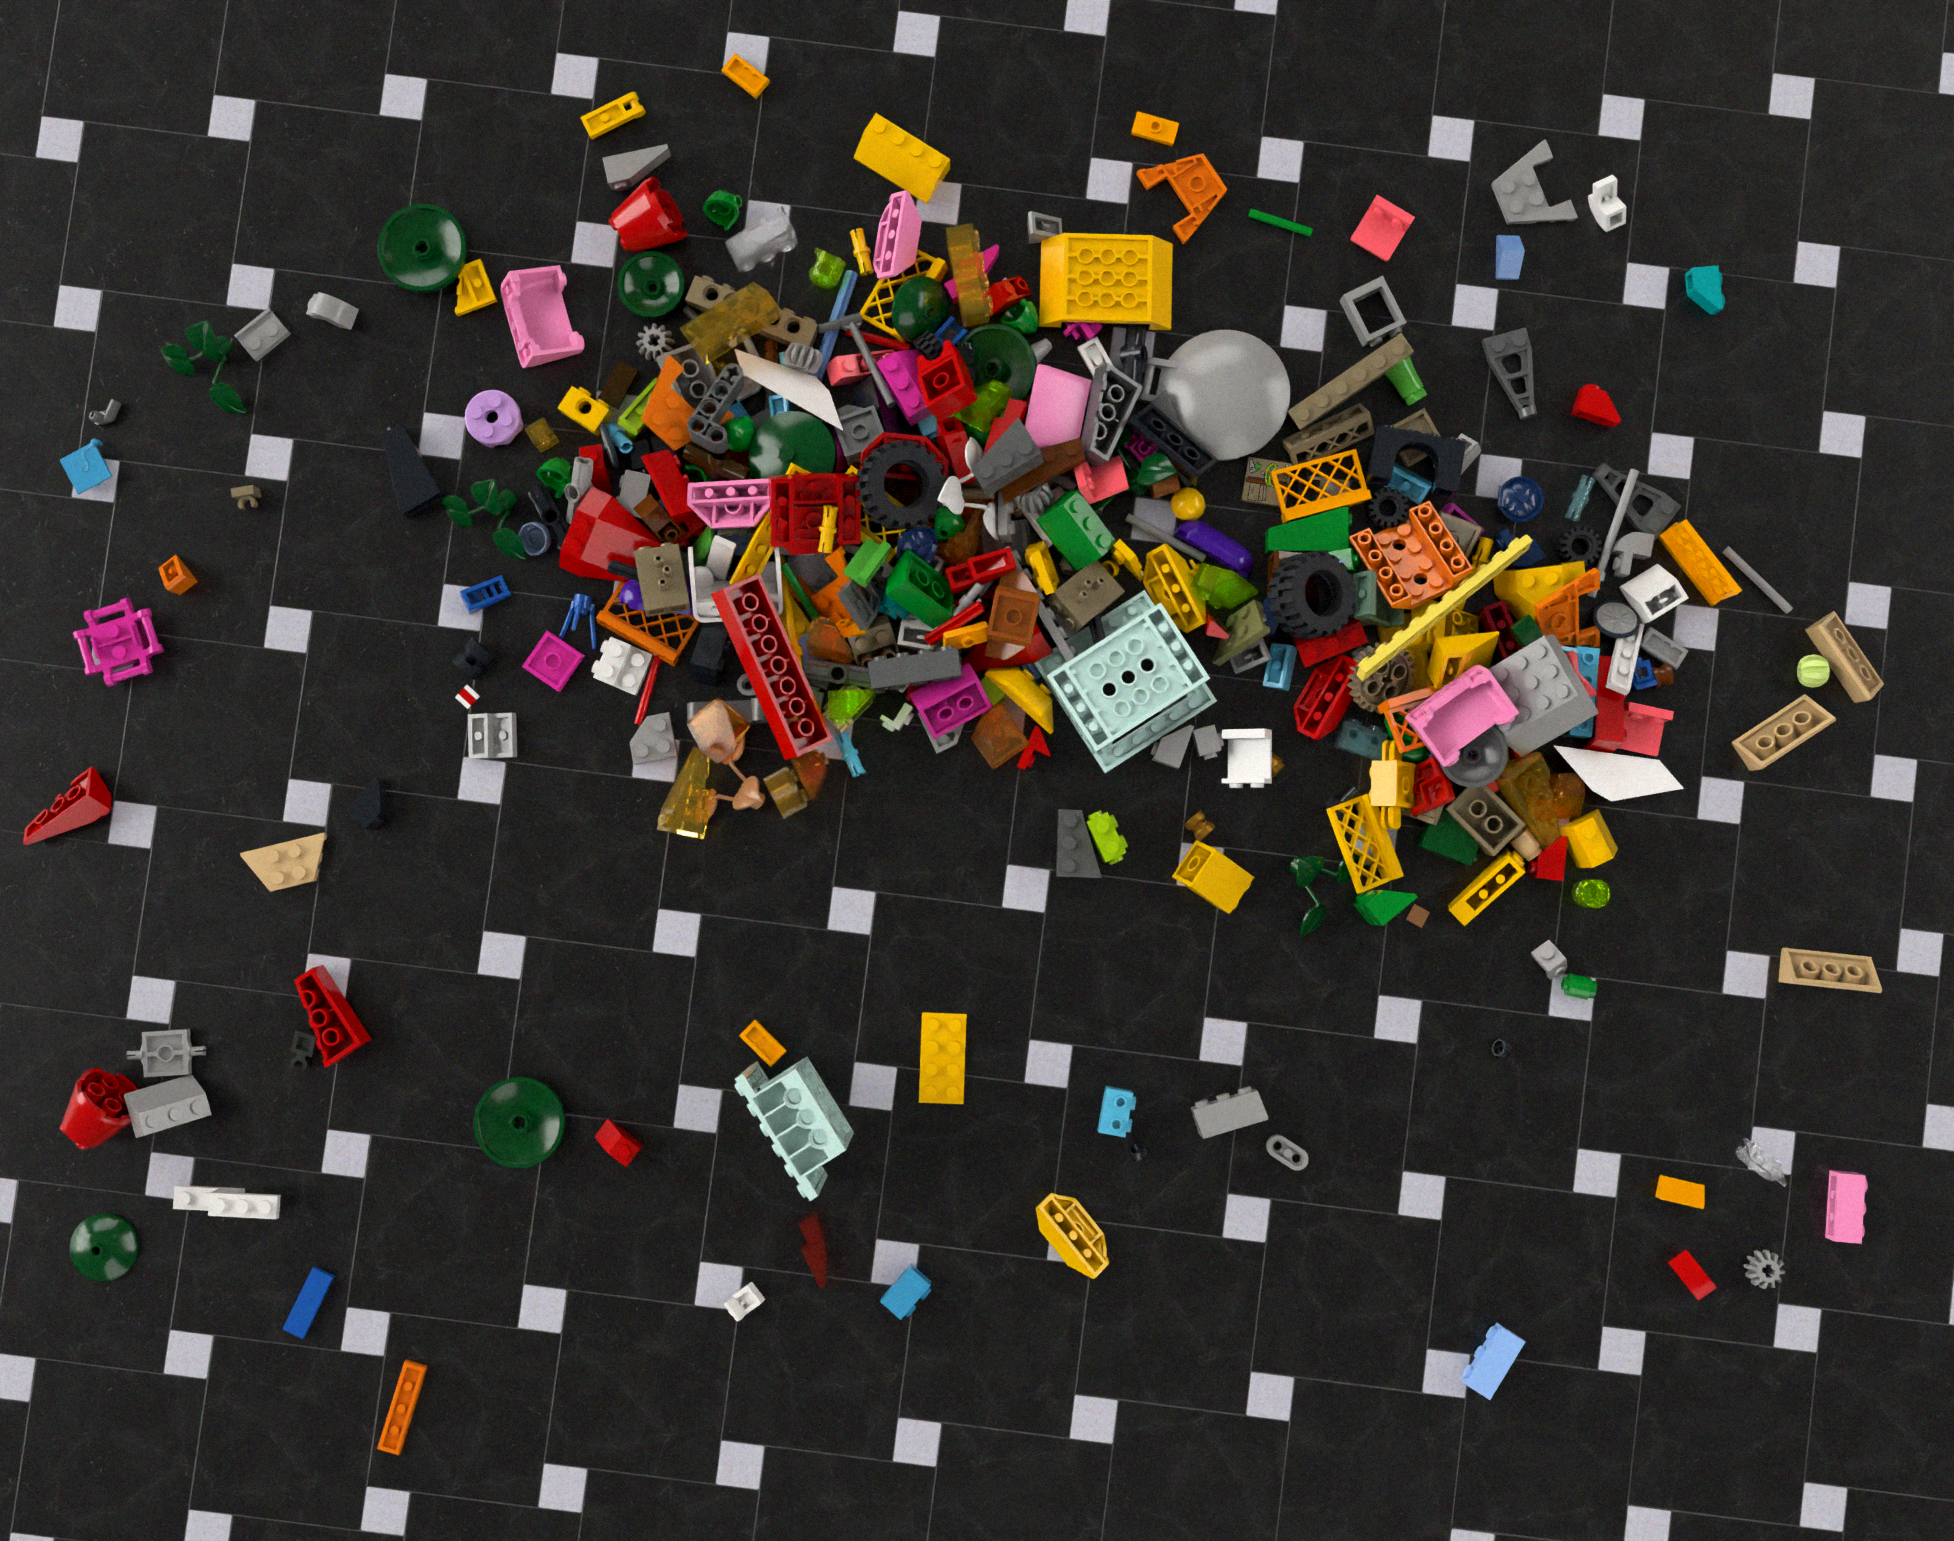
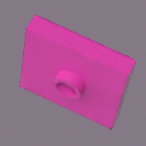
[522,631,585,692]

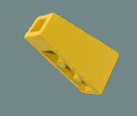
[1448,848,1525,926]

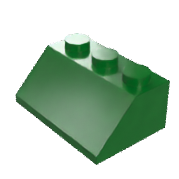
[1036,490,1117,572]
[886,549,954,629]
[1353,890,1418,926]

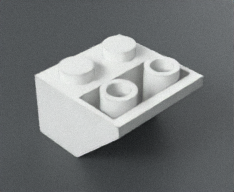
[1619,564,1688,624]

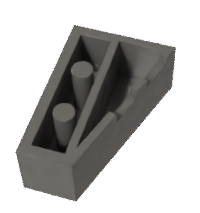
[971,417,1044,497]
[1056,809,1102,878]

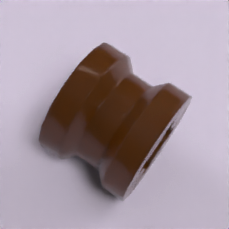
[1652,663,1674,689]

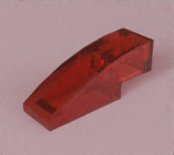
[799,1213,828,1289]

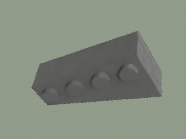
[1081,363,1143,467]
[868,646,963,694]

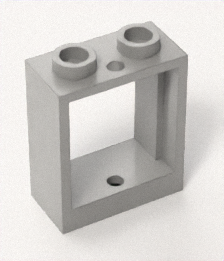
[1340,276,1407,347]

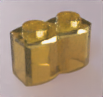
[763,767,809,819]

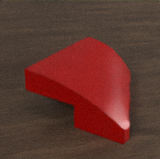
[1410,756,1455,815]

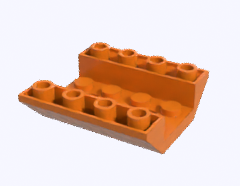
[1349,501,1473,609]

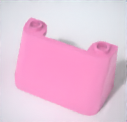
[501,265,585,368]
[1025,364,1093,449]
[1405,665,1519,767]

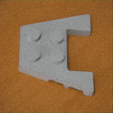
[1491,139,1578,225]

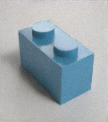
[880,1264,931,1320]

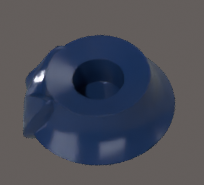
[1497,476,1544,523]
[896,525,940,564]

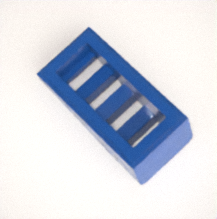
[460,575,511,615]

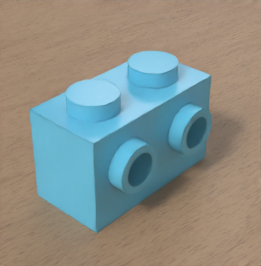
[1097,1086,1136,1137]

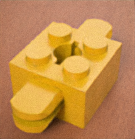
[1369,740,1416,829]

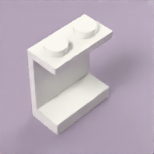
[1222,729,1272,788]

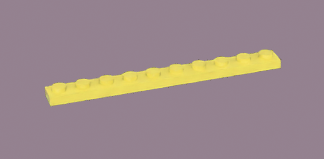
[1357,534,1533,682]

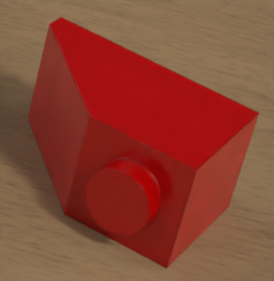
[1571,384,1621,428]
[579,444,613,493]
[1528,836,1568,881]
[594,1118,644,1167]

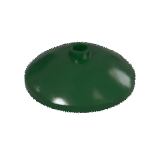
[618,251,685,318]
[891,276,949,343]
[70,1213,139,1282]

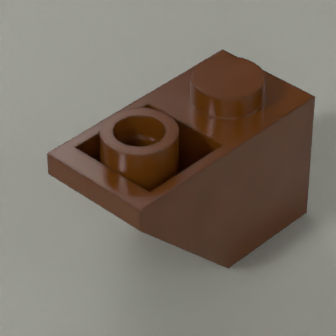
[633,494,685,543]

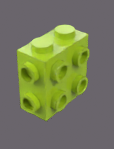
[1085,810,1128,865]

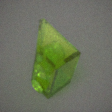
[951,379,1012,433]
[1190,563,1258,609]
[828,689,876,725]

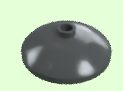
[1439,726,1508,788]

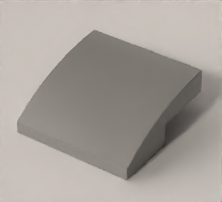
[468,713,517,759]

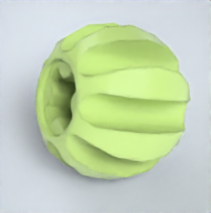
[1797,654,1830,688]

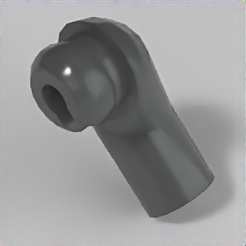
[89,399,122,425]

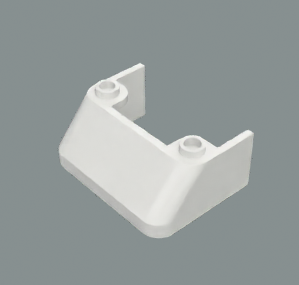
[688,547,783,623]

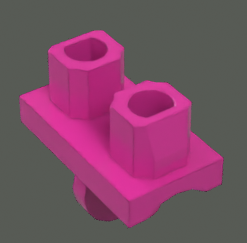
[1063,322,1102,342]

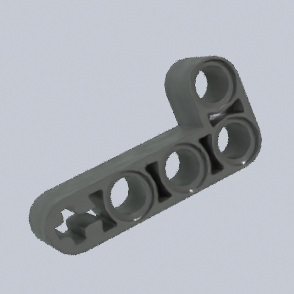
[687,363,745,454]
[687,698,768,726]

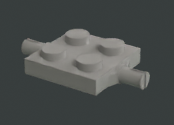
[126,1029,206,1077]

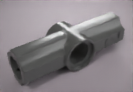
[804,658,871,687]

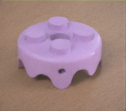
[465,390,523,448]

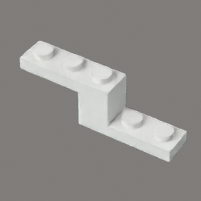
[173,1185,281,1219]

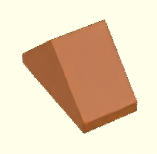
[158,555,198,595]

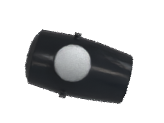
[1322,786,1360,823]

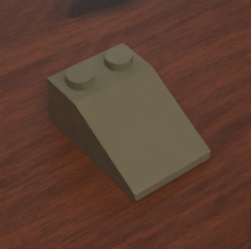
[1446,785,1526,856]

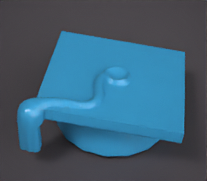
[60,438,113,494]

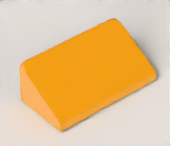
[1655,1175,1705,1209]

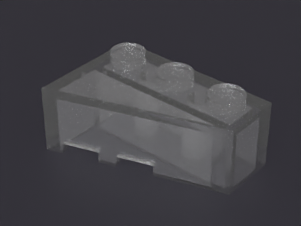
[725,206,798,272]

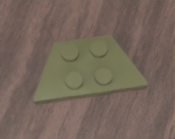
[1212,600,1270,666]

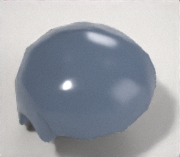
[518,522,552,555]

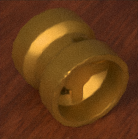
[1184,810,1215,841]

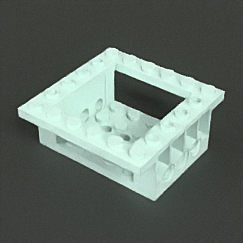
[1034,590,1217,773]
[734,1057,854,1201]

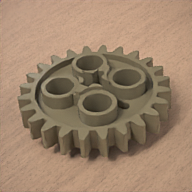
[1347,641,1416,713]

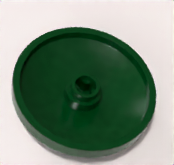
[378,204,468,293]
[960,324,1037,414]
[749,411,837,479]
[474,1077,566,1168]

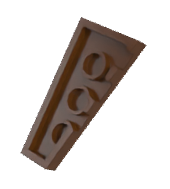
[1000,438,1086,505]

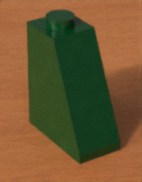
[1417,808,1480,866]

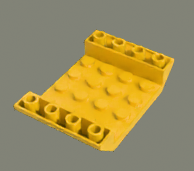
[1039,233,1173,330]

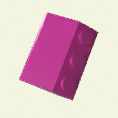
[876,349,933,426]
[910,662,993,739]

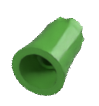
[1385,357,1427,406]

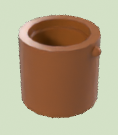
[1148,473,1180,499]

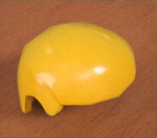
[1170,487,1206,521]

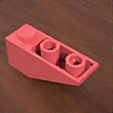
[825,349,895,387]

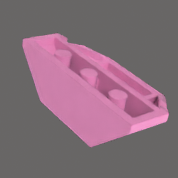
[873,190,922,280]
[687,478,770,529]

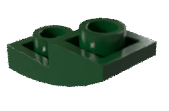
[1510,614,1544,648]

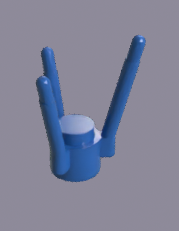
[559,594,596,649]

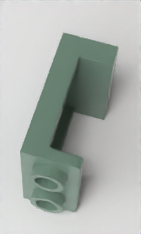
[1352,570,1404,629]

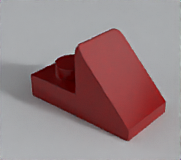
[1017,725,1051,771]

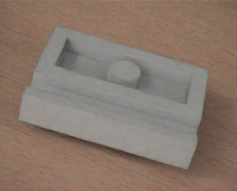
[234,308,291,361]

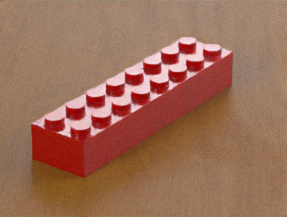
[711,573,833,760]

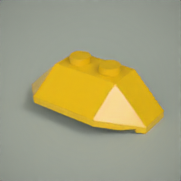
[1143,543,1207,633]
[984,667,1053,734]
[1036,1193,1109,1279]

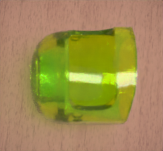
[809,248,846,289]

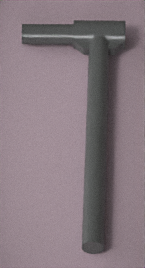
[818,312,896,408]

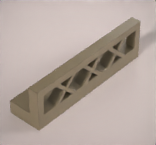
[1281,403,1375,471]

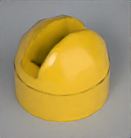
[1102,560,1120,577]

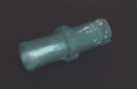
[1565,475,1596,521]

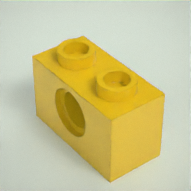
[558,386,613,436]

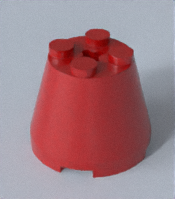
[608,176,687,253]
[60,1068,139,1150]

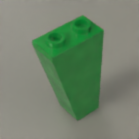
[1265,507,1352,554]

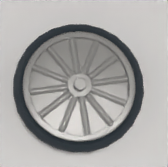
[599,423,619,469]
[1593,601,1640,638]

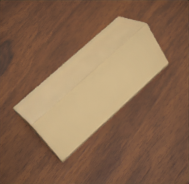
[1805,611,1884,703]
[1732,694,1836,771]
[1779,948,1882,993]

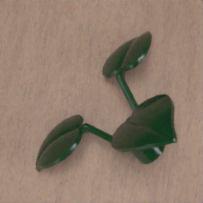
[161,320,247,414]
[1090,423,1177,511]
[442,478,528,560]
[1289,852,1360,936]

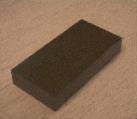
[598,360,639,410]

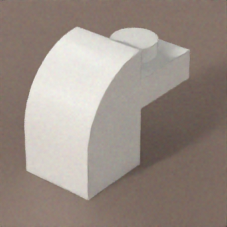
[1588,175,1626,232]

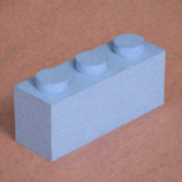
[1462,1323,1525,1400]

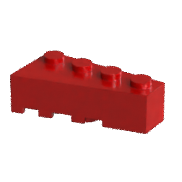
[1583,656,1627,753]
[294,965,372,1068]

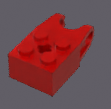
[917,339,978,422]

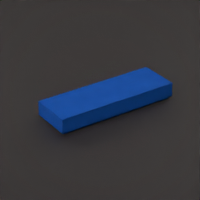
[283,1266,335,1339]

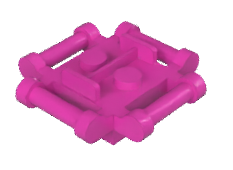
[73,597,163,687]

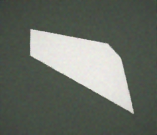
[734,349,843,431]
[1553,745,1684,801]

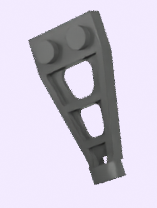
[1481,327,1538,420]
[1592,463,1681,541]
[837,566,887,631]

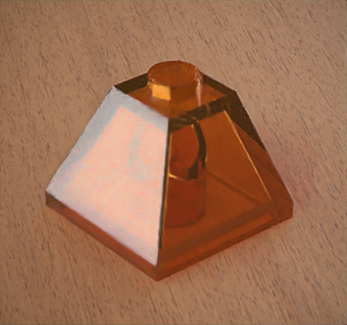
[806,617,852,665]
[687,698,750,764]
[971,702,1030,770]
[791,749,829,801]
[1532,773,1585,820]

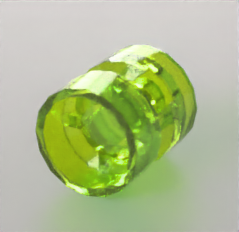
[1572,879,1610,908]

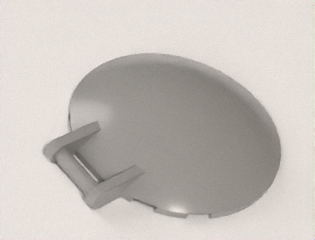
[1137,330,1290,461]

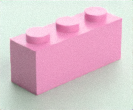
[1825,1170,1868,1244]

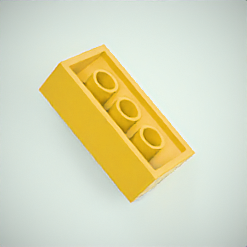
[854,113,951,204]

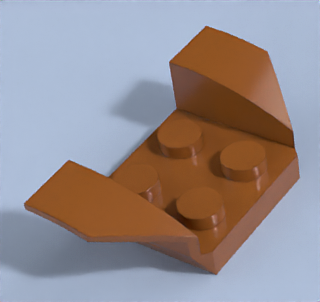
[985,570,1041,660]

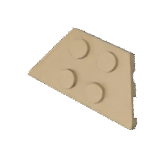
[240,833,327,892]

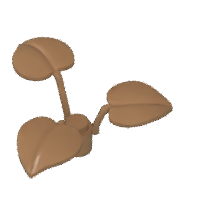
[694,731,765,826]

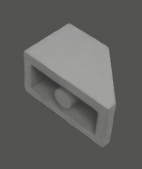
[1150,725,1194,769]

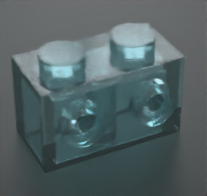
[1334,718,1388,761]

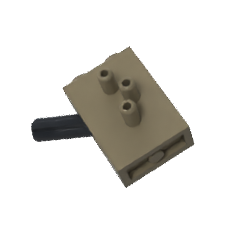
[608,542,690,617]
[1046,560,1125,645]

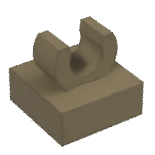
[231,485,261,510]

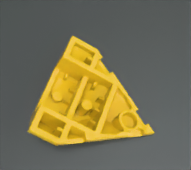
[1493,561,1585,621]

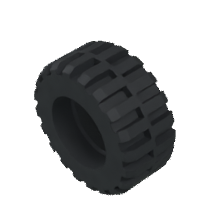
[855,441,947,530]
[1268,551,1356,639]

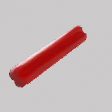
[924,601,985,646]

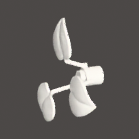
[937,437,1000,541]

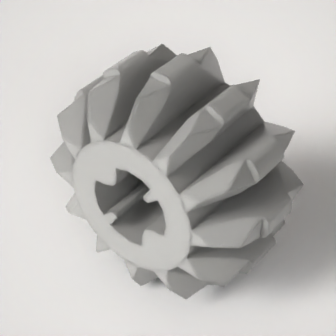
[636,323,675,362]
[784,342,823,374]
[1015,483,1053,515]
[1744,1249,1785,1289]

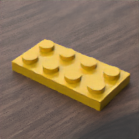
[919,1012,967,1104]

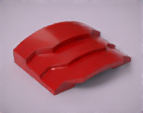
[769,473,861,555]

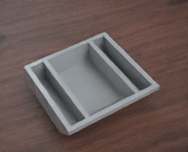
[1489,634,1599,757]

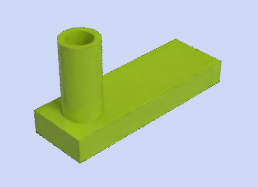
[618,377,657,442]

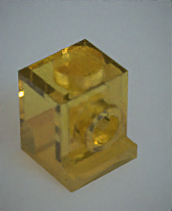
[524,418,560,453]

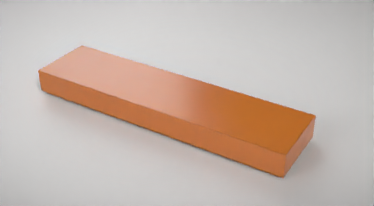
[377,1359,428,1456]

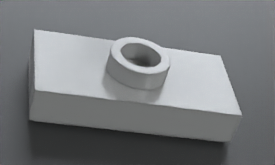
[1639,627,1689,670]

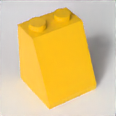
[1558,809,1618,868]
[1172,840,1254,914]

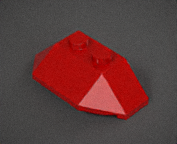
[860,432,949,483]
[1293,654,1357,740]

